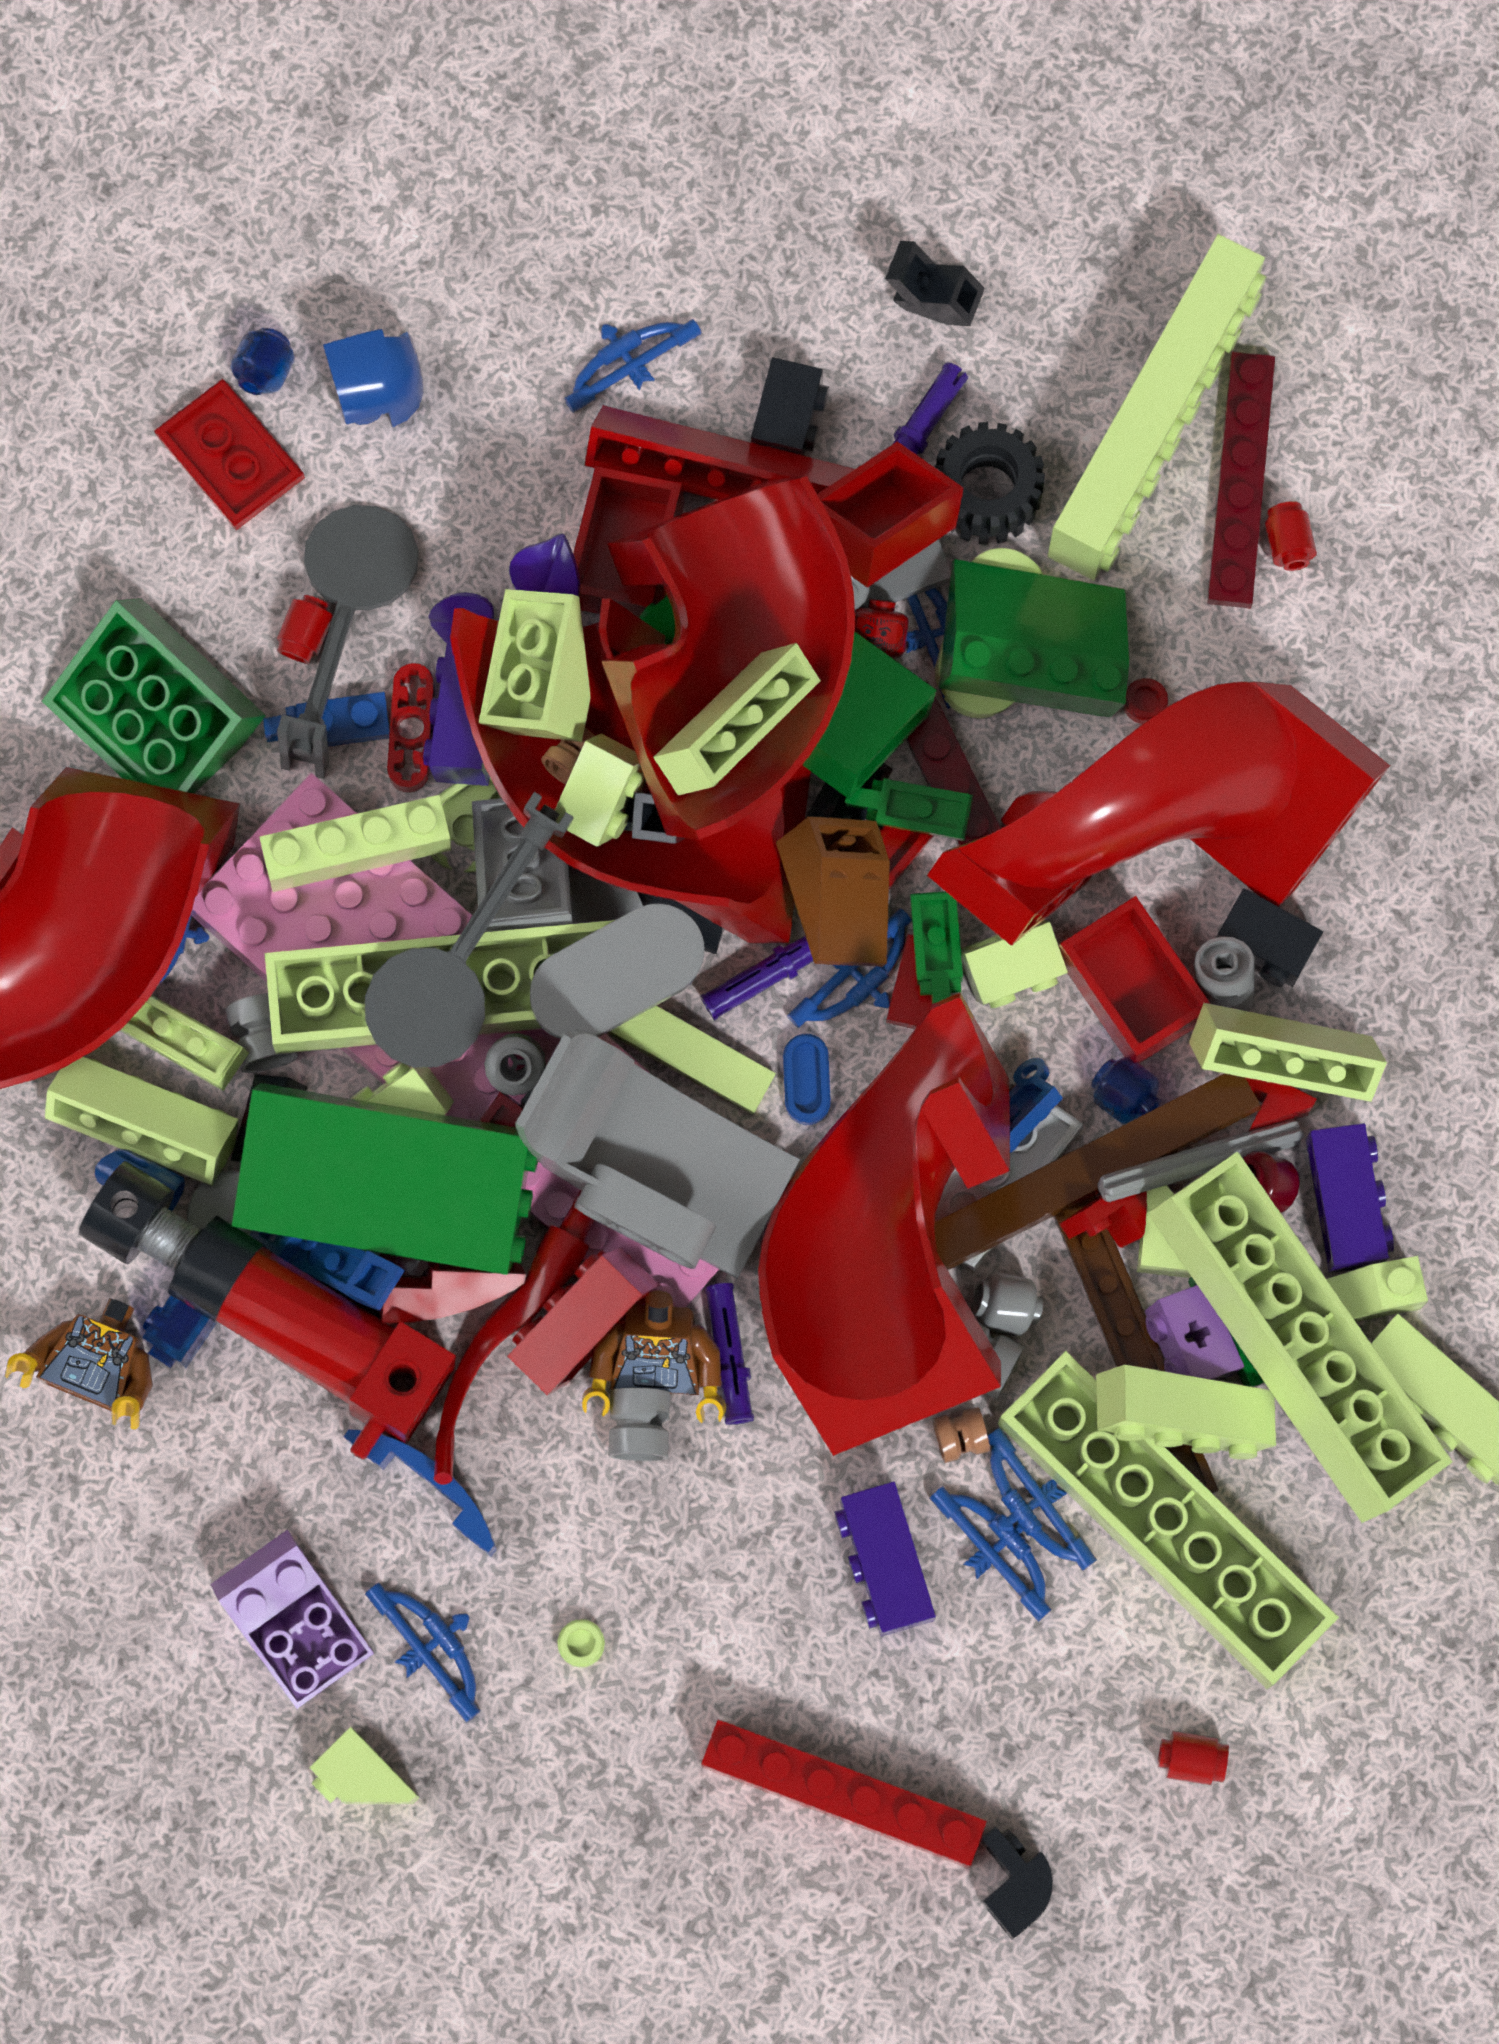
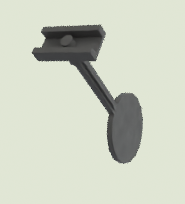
[277,505,419,779]
[365,792,574,1068]

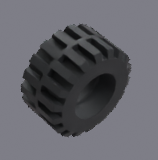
[934,422,1045,545]

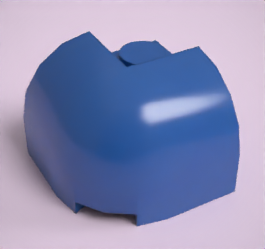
[323,329,424,428]

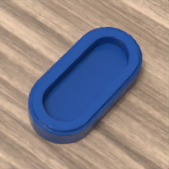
[783,1034,831,1125]

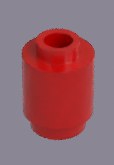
[1265,501,1317,571]
[277,595,333,664]
[1158,1731,1229,1785]

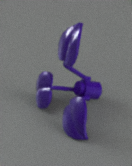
[428,533,580,644]

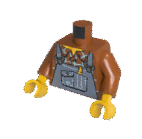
[582,1290,726,1423]
[4,1298,153,1430]

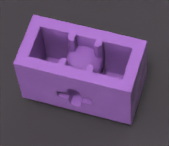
[1145,1285,1244,1381]

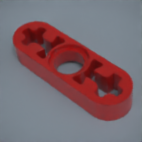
[387,663,435,793]

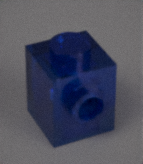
[142,1295,217,1369]

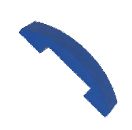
[250,1230,404,1311]
[343,1429,497,1557]

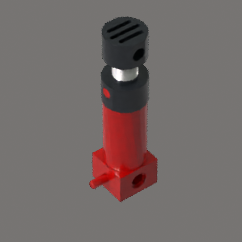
[78,1161,456,1460]

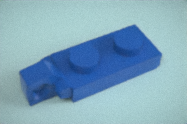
[263,692,390,747]

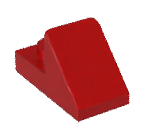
[1245,1077,1317,1131]
[1059,1191,1147,1248]

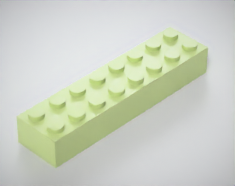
[1047,234,1267,581]
[265,920,644,1054]
[1148,1151,1453,1523]
[997,1351,1339,1689]

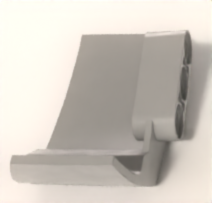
[515,1029,800,1279]

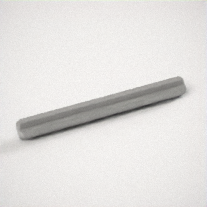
[1097,1119,1304,1202]

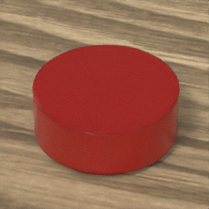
[1123,678,1168,724]

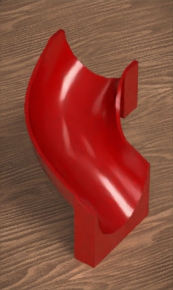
[602,476,855,840]
[450,598,811,944]
[927,681,1391,946]
[0,767,240,1089]
[758,992,1010,1456]

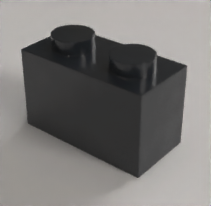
[751,357,829,456]
[1216,888,1324,987]

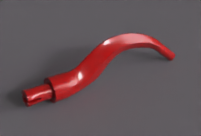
[434,1190,595,1485]

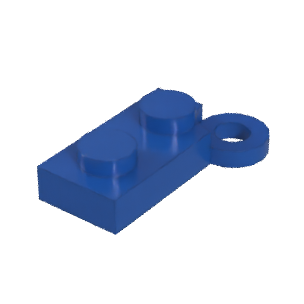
[1009,1058,1063,1153]

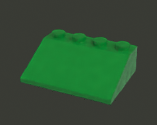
[938,559,1130,717]
[42,598,266,794]

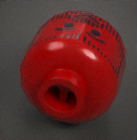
[855,599,909,659]

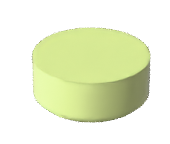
[558,1619,605,1668]

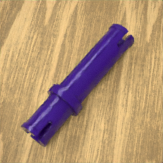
[893,362,968,455]
[700,935,814,1021]
[704,1283,754,1425]

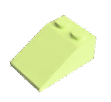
[479,589,591,742]

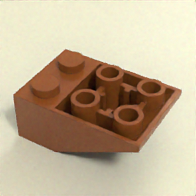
[776,816,890,967]

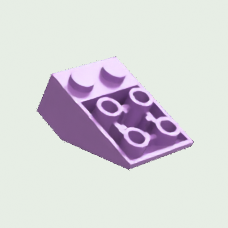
[210,1530,374,1709]

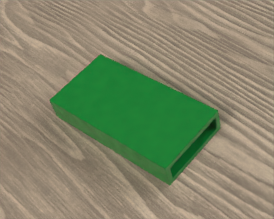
[639,593,937,799]
[232,1083,538,1275]

